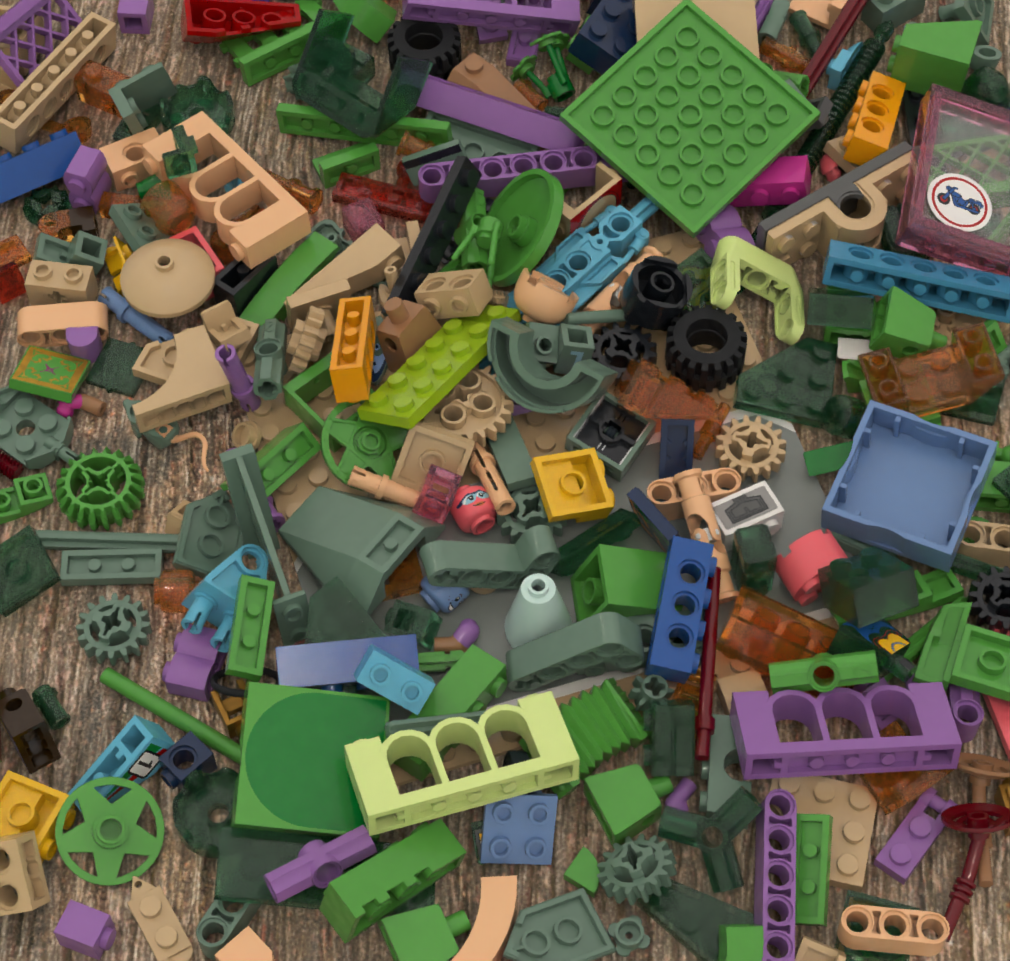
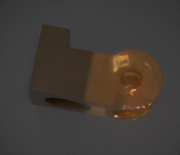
[38,205,99,242]

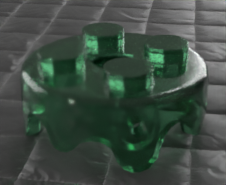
[159,76,236,136]
[172,767,258,859]

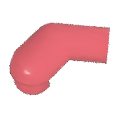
[820,154,842,182]

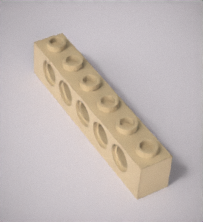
[0,11,116,154]

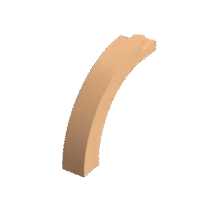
[451,875,517,961]

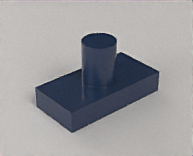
[659,416,695,479]

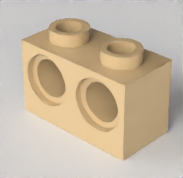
[414,268,494,319]
[0,831,51,916]

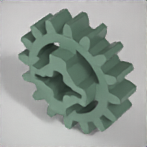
[496,484,568,544]
[76,593,152,666]
[597,834,677,905]

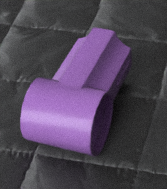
[947,683,984,743]

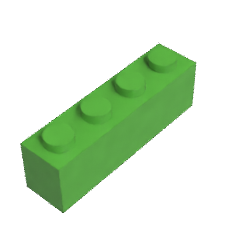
[394,644,508,782]

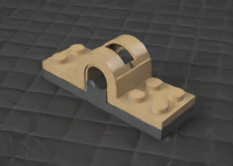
[755,140,921,266]

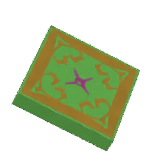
[9,345,91,403]

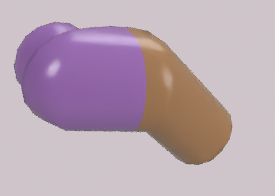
[434,619,480,654]

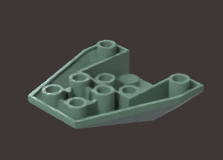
[278,486,446,620]

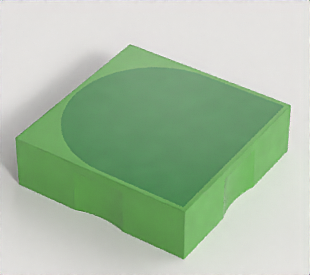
[230,681,390,843]

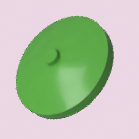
[486,168,564,287]

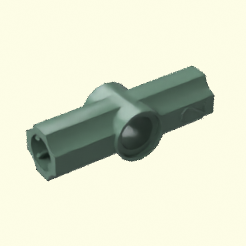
[253,318,288,400]

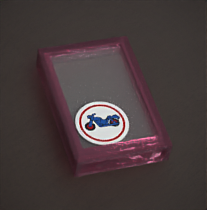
[895,83,1010,277]

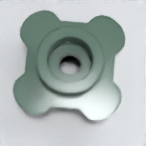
[608,915,650,957]

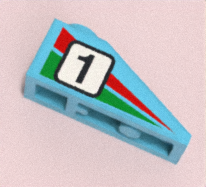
[68,715,175,813]

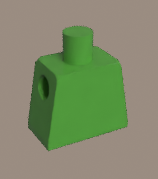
[869,286,947,362]
[583,764,674,849]
[377,904,471,961]

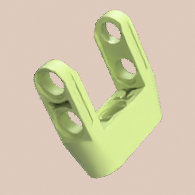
[710,236,805,346]

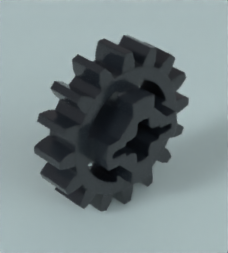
[591,322,657,387]
[966,566,1010,635]

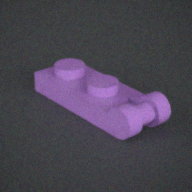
[873,785,958,885]

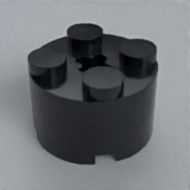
[619,256,693,331]

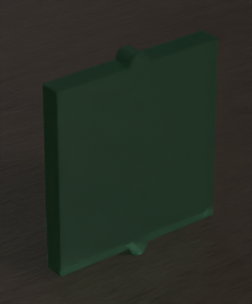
[85,337,144,398]

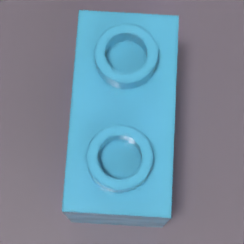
[353,644,436,715]

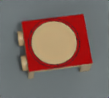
[551,162,622,247]

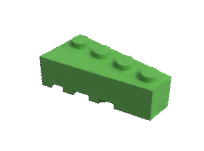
[319,818,467,944]

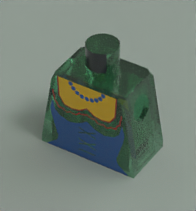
[826,608,917,683]

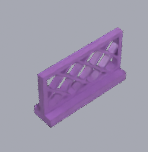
[0,0,82,88]

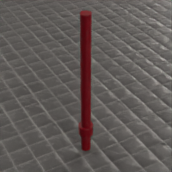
[693,566,721,761]

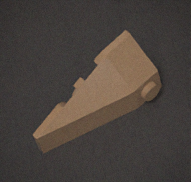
[447,52,545,151]

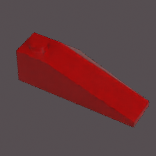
[180,0,301,44]

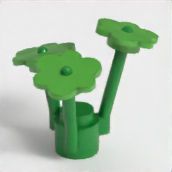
[510,30,576,103]

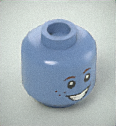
[419,576,470,613]

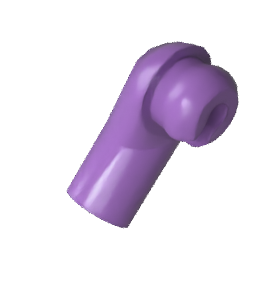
[664,777,697,829]

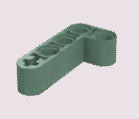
[419,525,561,590]
[506,612,645,692]

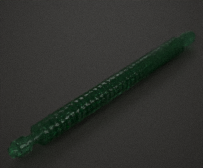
[751,20,894,243]

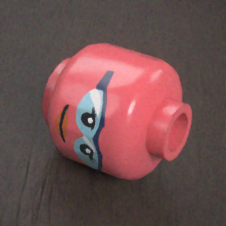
[449,485,497,535]

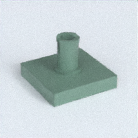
[938,0,995,46]

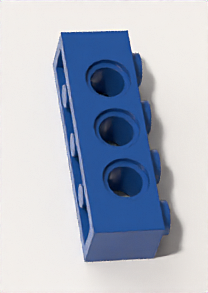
[644,535,717,684]

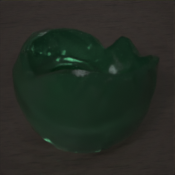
[960,66,1010,112]

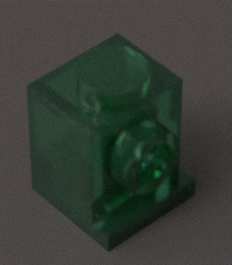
[384,599,443,651]

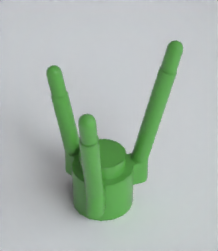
[451,216,504,288]

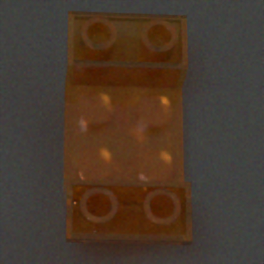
[858,322,1005,417]

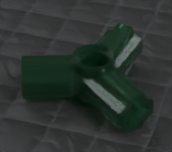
[658,786,764,894]

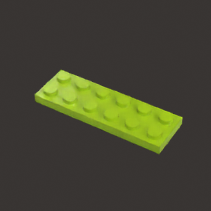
[357,305,522,429]

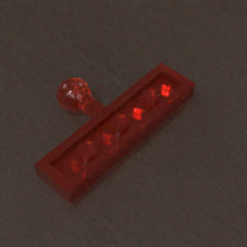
[332,160,434,224]

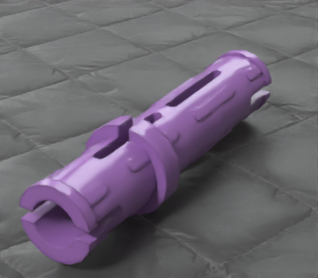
[215,344,261,412]

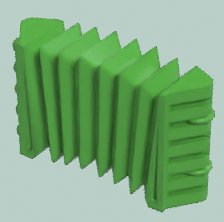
[518,678,654,800]

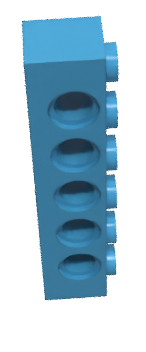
[822,239,1010,324]

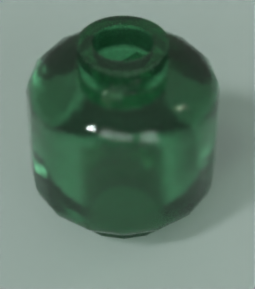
[821,394,867,439]

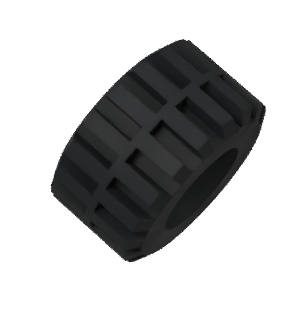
[388,17,462,80]
[665,305,747,393]

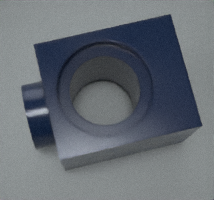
[158,731,217,795]

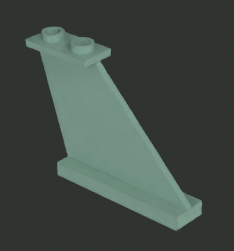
[219,443,318,646]

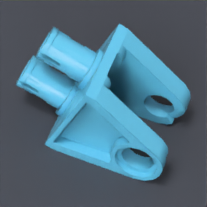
[181,544,269,653]

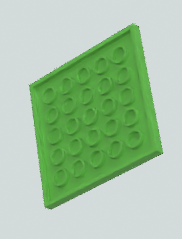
[559,0,821,238]

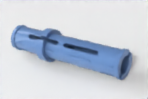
[98,286,174,343]

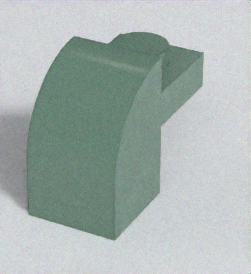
[33,230,108,276]

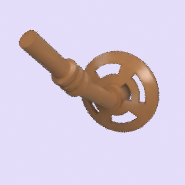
[957,752,1010,888]

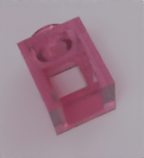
[412,464,462,525]

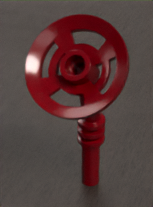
[936,803,1010,942]

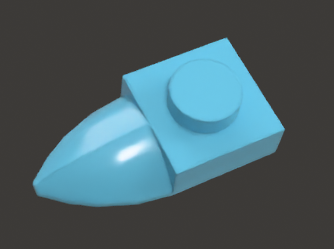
[826,41,863,92]

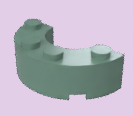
[487,317,618,414]

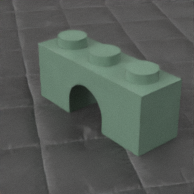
[699,714,752,829]

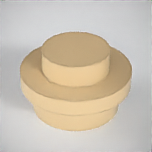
[232,421,262,450]

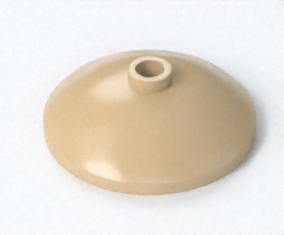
[120,238,216,318]

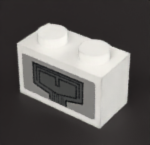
[704,480,785,552]

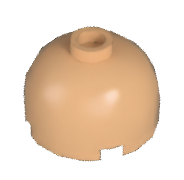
[514,268,579,325]

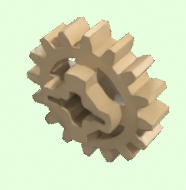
[286,305,328,375]
[715,415,786,483]

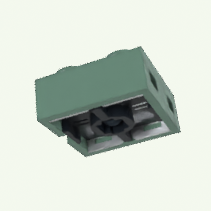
[565,391,657,482]

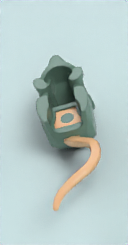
[123,399,209,472]

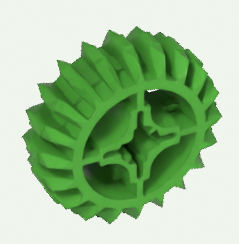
[56,446,145,532]

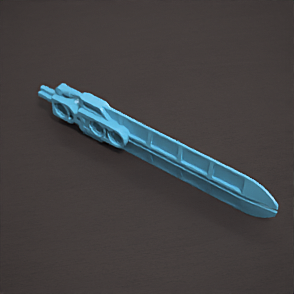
[385,197,659,425]

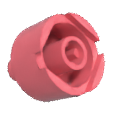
[772,529,852,607]

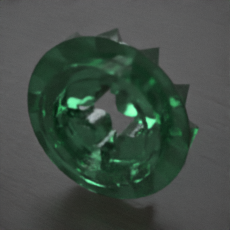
[23,185,72,227]

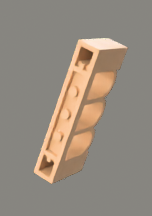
[142,111,312,269]

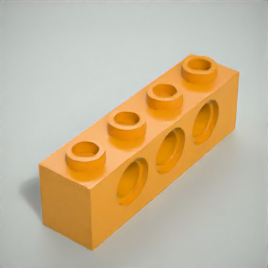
[841,71,906,166]
[329,295,377,403]

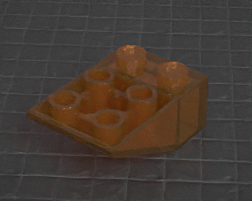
[613,358,723,420]

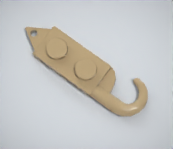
[127,876,194,961]

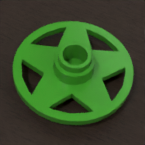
[320,400,409,491]
[55,777,164,886]

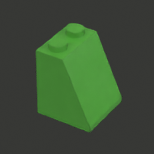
[886,20,983,104]
[570,544,683,622]

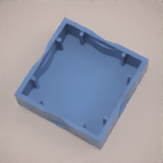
[821,400,998,573]

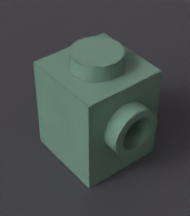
[524,322,560,370]

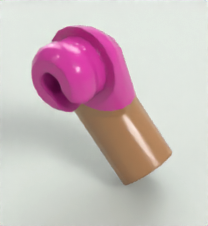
[56,393,106,417]

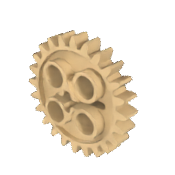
[420,363,514,447]

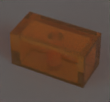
[98,191,141,219]

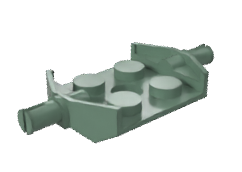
[0,386,80,470]

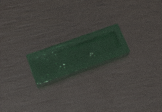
[551,508,642,577]

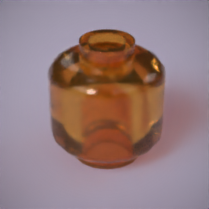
[154,569,201,613]

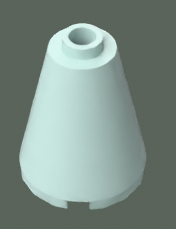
[504,573,572,648]

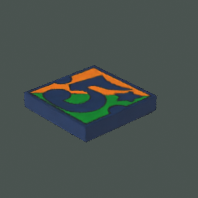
[627,487,680,553]

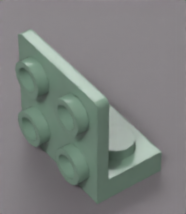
[108,62,177,135]

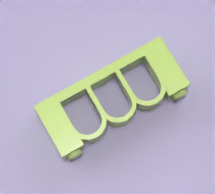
[344,691,580,836]

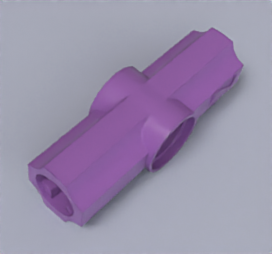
[263,825,377,904]

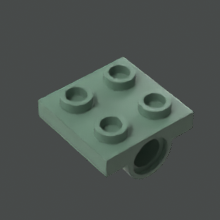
[108,202,184,252]

